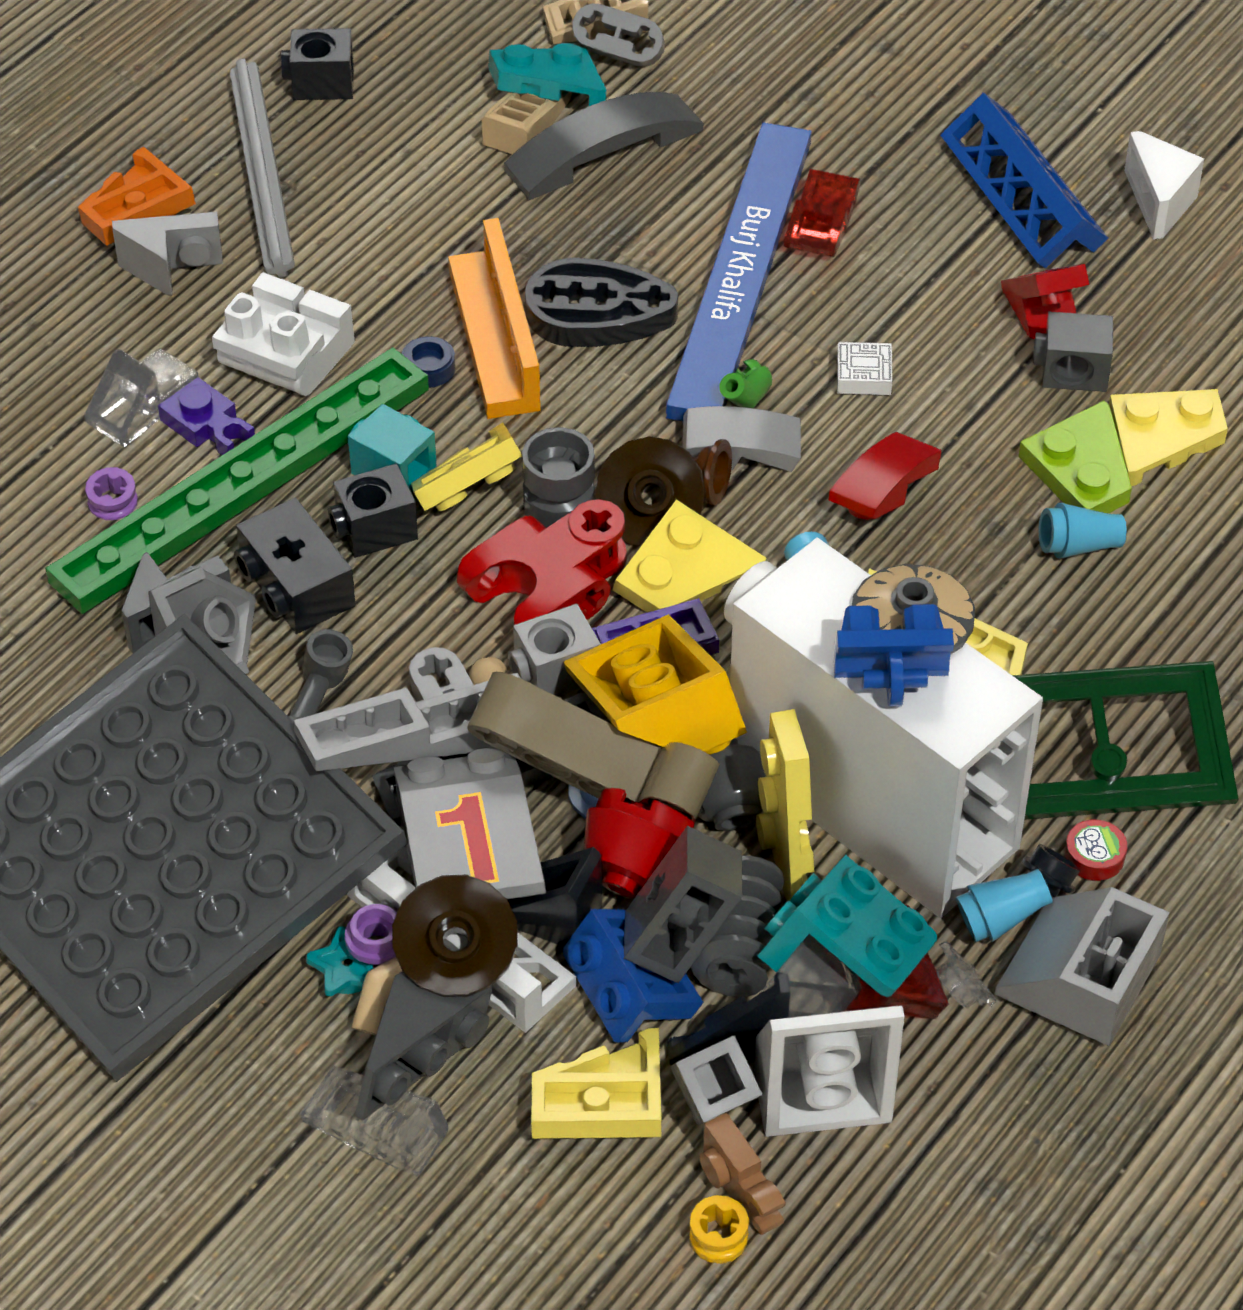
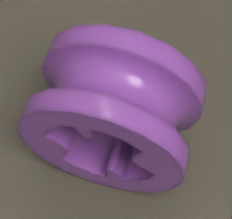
[85,467,138,520]

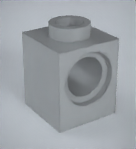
[508,604,601,696]

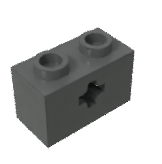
[624,826,743,983]

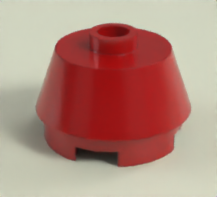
[584,788,695,899]

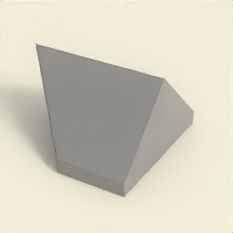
[148,567,256,674]

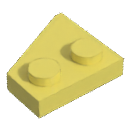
[1109,389,1228,486]

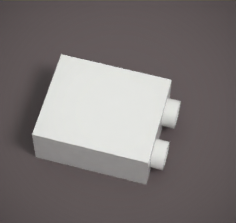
[724,537,1043,919]

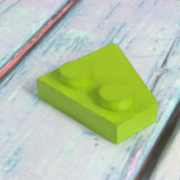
[1018,400,1132,513]

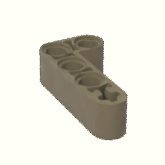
[467,671,720,822]

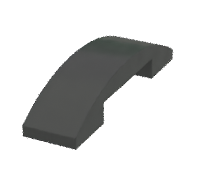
[504,92,703,200]

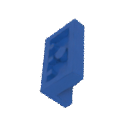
[563,909,703,1043]

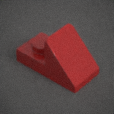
[1001,264,1090,339]

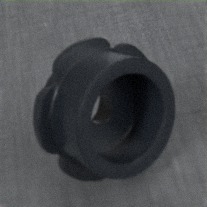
[1022,844,1080,897]

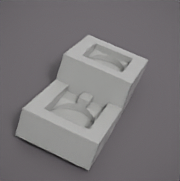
[682,406,801,472]

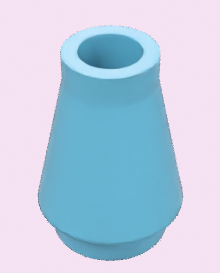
[1038,503,1127,559]
[956,869,1053,943]

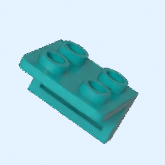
[758,855,937,997]

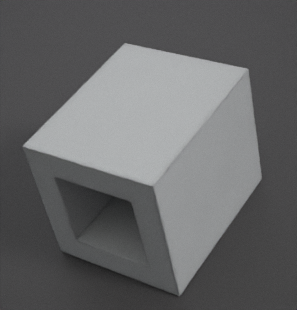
[671,1035,762,1125]

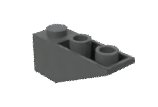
[355,971,493,1121]

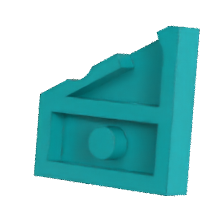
[488,43,607,106]

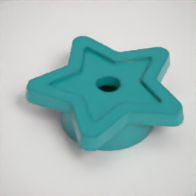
[306,926,374,997]

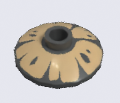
[852,564,975,655]

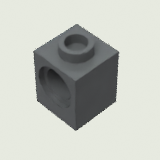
[1033,311,1113,392]

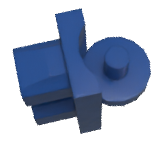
[833,604,954,707]

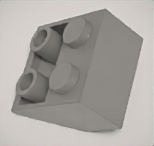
[995,887,1170,1046]

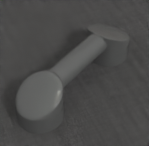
[288,629,353,722]

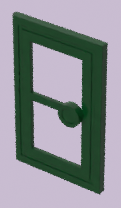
[1012,661,1239,820]

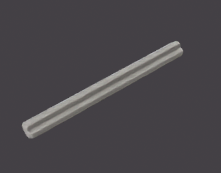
[230,58,295,278]

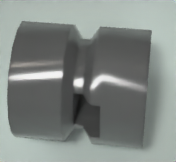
[522,427,595,527]

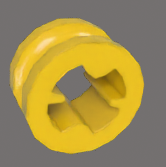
[689,1195,749,1264]

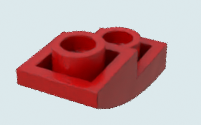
[828,432,942,520]

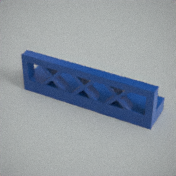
[941,92,1109,268]

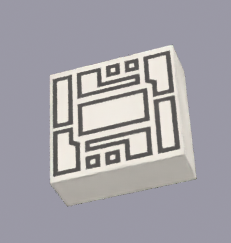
[837,342,892,395]

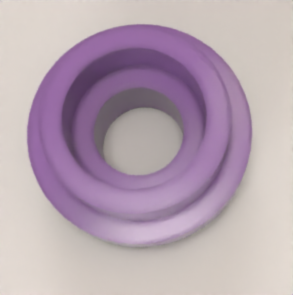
[345,904,397,965]

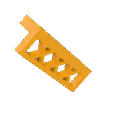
[448,218,541,419]

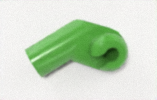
[719,359,772,408]

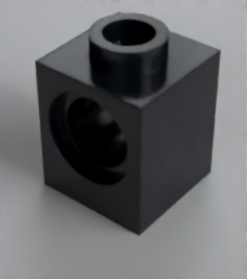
[281,28,354,100]
[328,463,418,558]

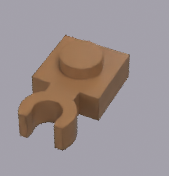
[699,1112,786,1235]

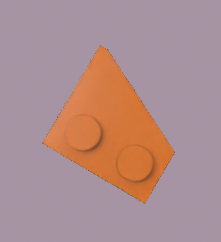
[78,147,196,246]

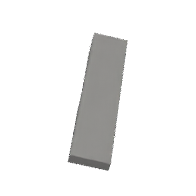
[294,673,520,771]

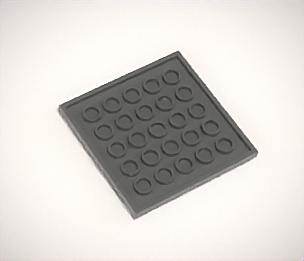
[0,614,408,1082]

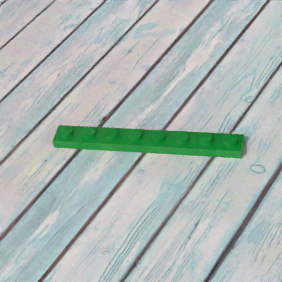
[45,347,429,614]

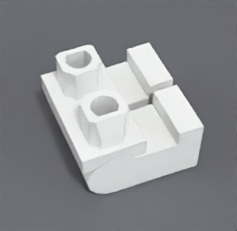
[212,272,355,396]

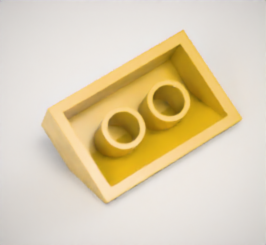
[563,614,748,754]

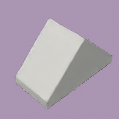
[1124,131,1204,239]

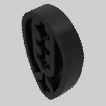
[525,258,678,347]

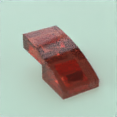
[783,169,860,257]

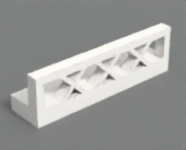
[347,847,576,1033]

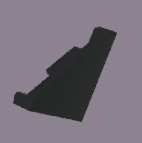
[668,972,790,1065]

